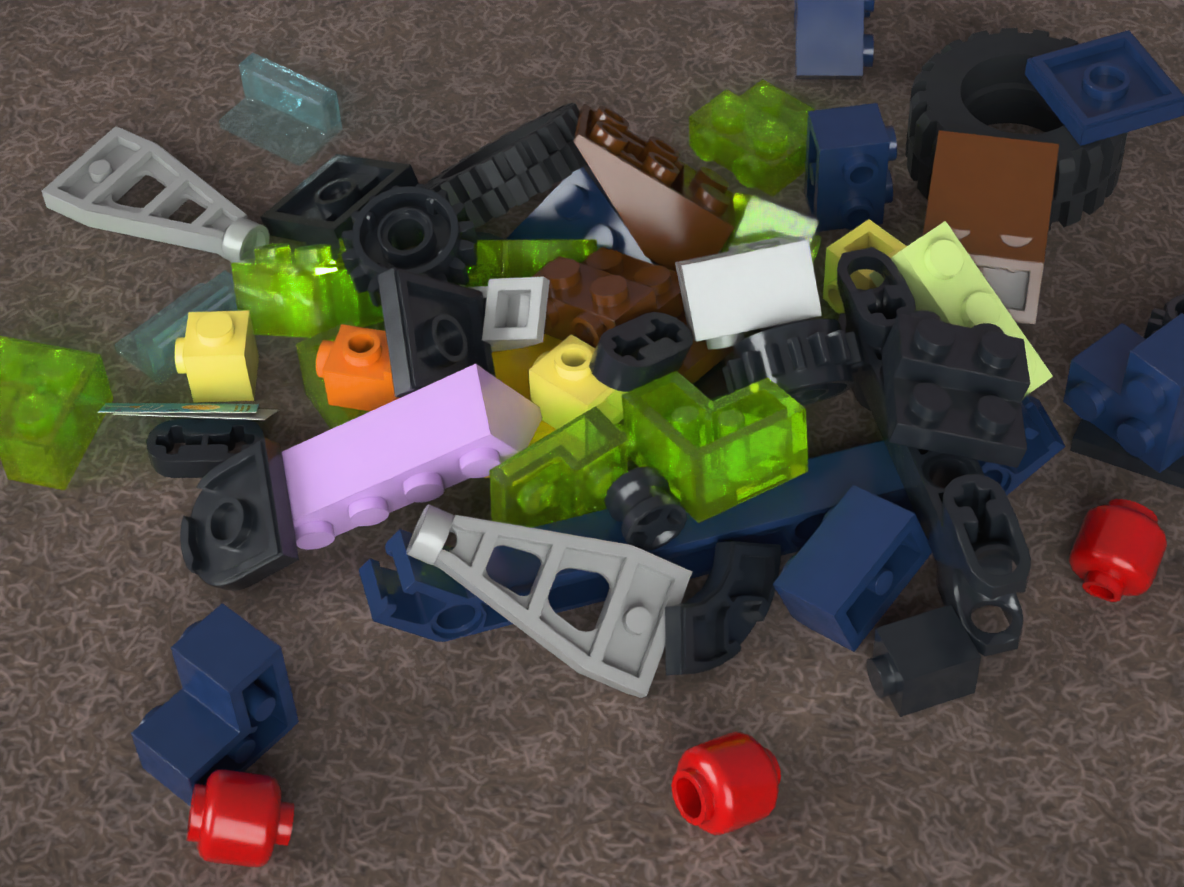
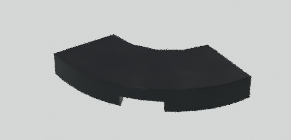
[665,541,781,675]

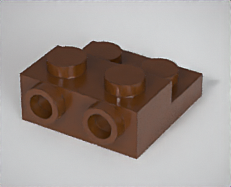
[532,247,684,348]

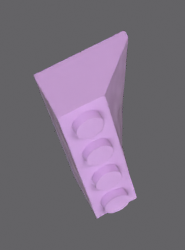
[282,364,542,550]

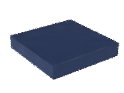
[1025,30,1184,146]

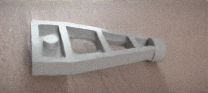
[42,126,269,269]
[406,504,692,698]

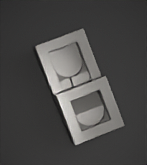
[467,277,550,352]

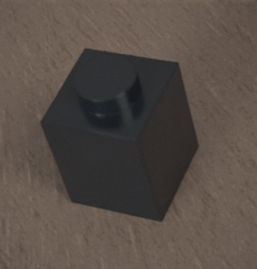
[866,604,981,717]

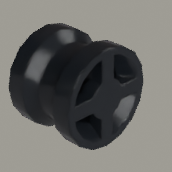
[604,466,687,551]

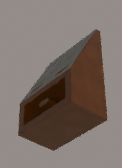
[574,104,735,272]
[923,130,1059,324]

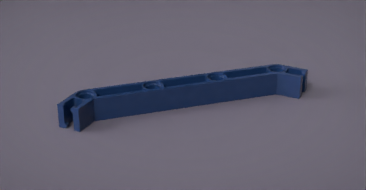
[358,394,1066,642]

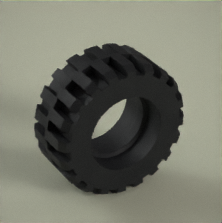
[905,28,1128,232]

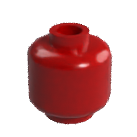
[1068,499,1167,602]
[672,731,781,835]
[186,769,294,868]

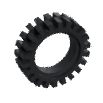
[424,103,587,228]

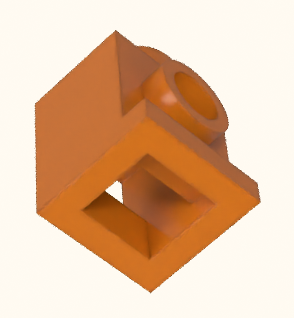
[316,324,399,411]

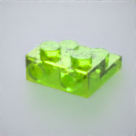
[689,79,815,197]
[490,406,638,528]

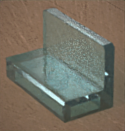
[219,53,342,165]
[115,270,247,385]

